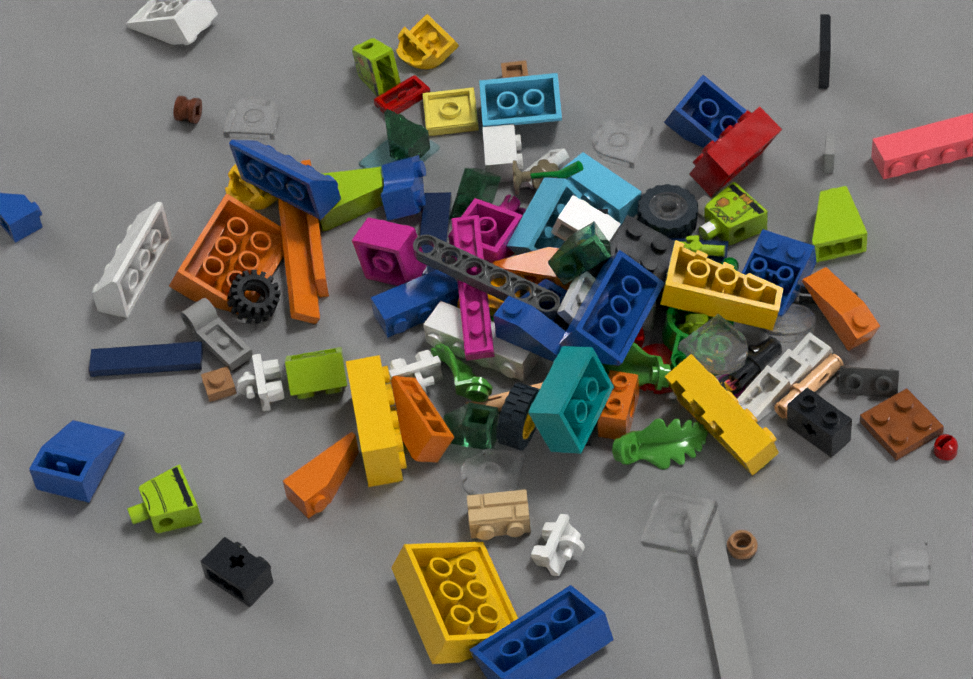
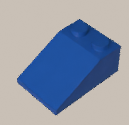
[664,75,747,148]

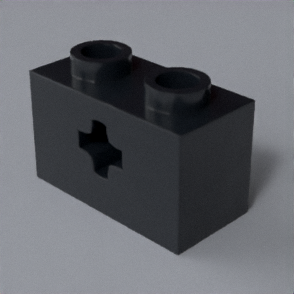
[787,387,852,458]
[200,537,274,607]

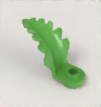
[431,343,493,402]
[601,343,671,390]
[612,419,708,470]

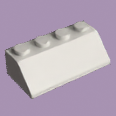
[92,202,172,318]

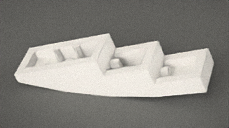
[737,332,833,421]

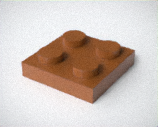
[859,388,944,460]

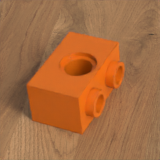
[597,370,639,439]

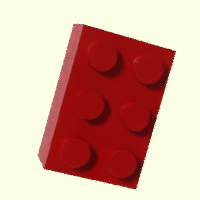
[689,106,782,197]

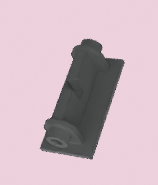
[839,365,899,397]

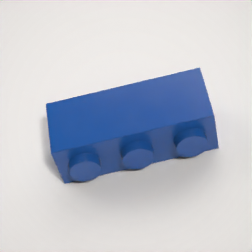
[371,270,459,338]

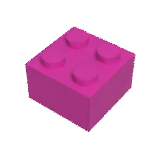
[352,217,428,286]

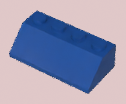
[229,140,341,220]
[559,250,665,366]
[470,585,614,679]

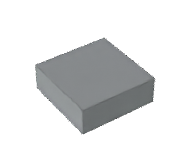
[823,134,836,173]

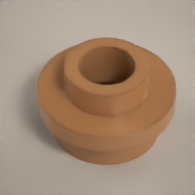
[727,530,758,560]

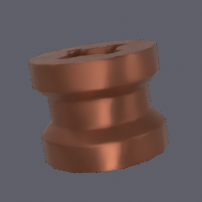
[173,95,202,124]

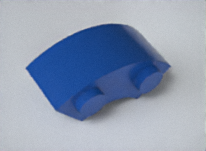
[381,155,426,221]

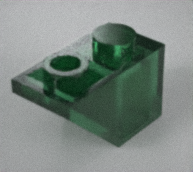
[384,109,430,160]
[450,168,501,219]
[548,221,611,285]
[443,402,499,451]

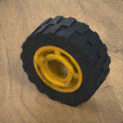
[496,382,540,451]

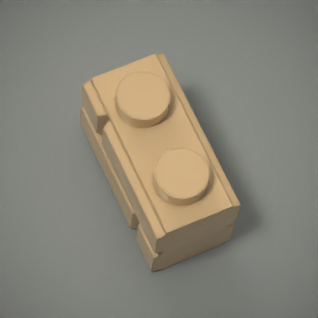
[467,489,531,540]

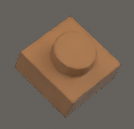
[501,60,528,78]
[201,366,237,402]

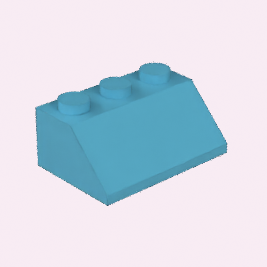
[479,73,562,127]

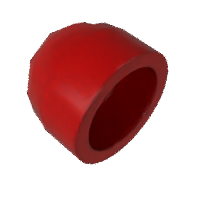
[934,434,958,460]

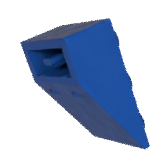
[742,229,816,317]
[29,420,125,503]

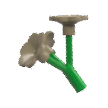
[512,159,584,195]

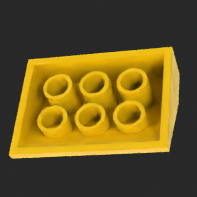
[391,542,518,664]

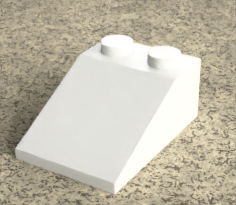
[126,0,218,45]

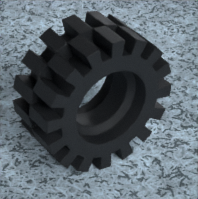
[227,270,281,324]

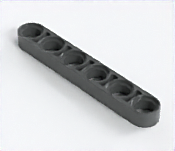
[413,235,560,320]

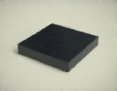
[818,14,831,89]

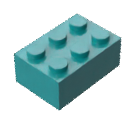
[528,346,614,454]

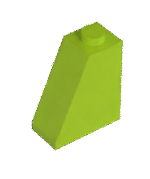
[321,167,384,231]
[812,186,868,263]

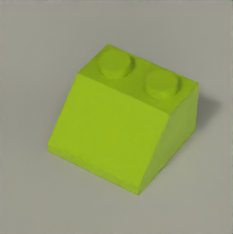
[285,347,347,399]

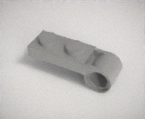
[180,298,253,371]

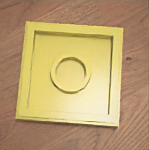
[423,87,479,136]

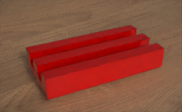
[374,75,431,119]

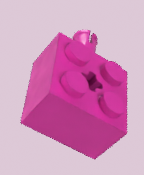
[448,194,523,263]

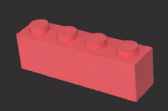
[871,113,973,180]

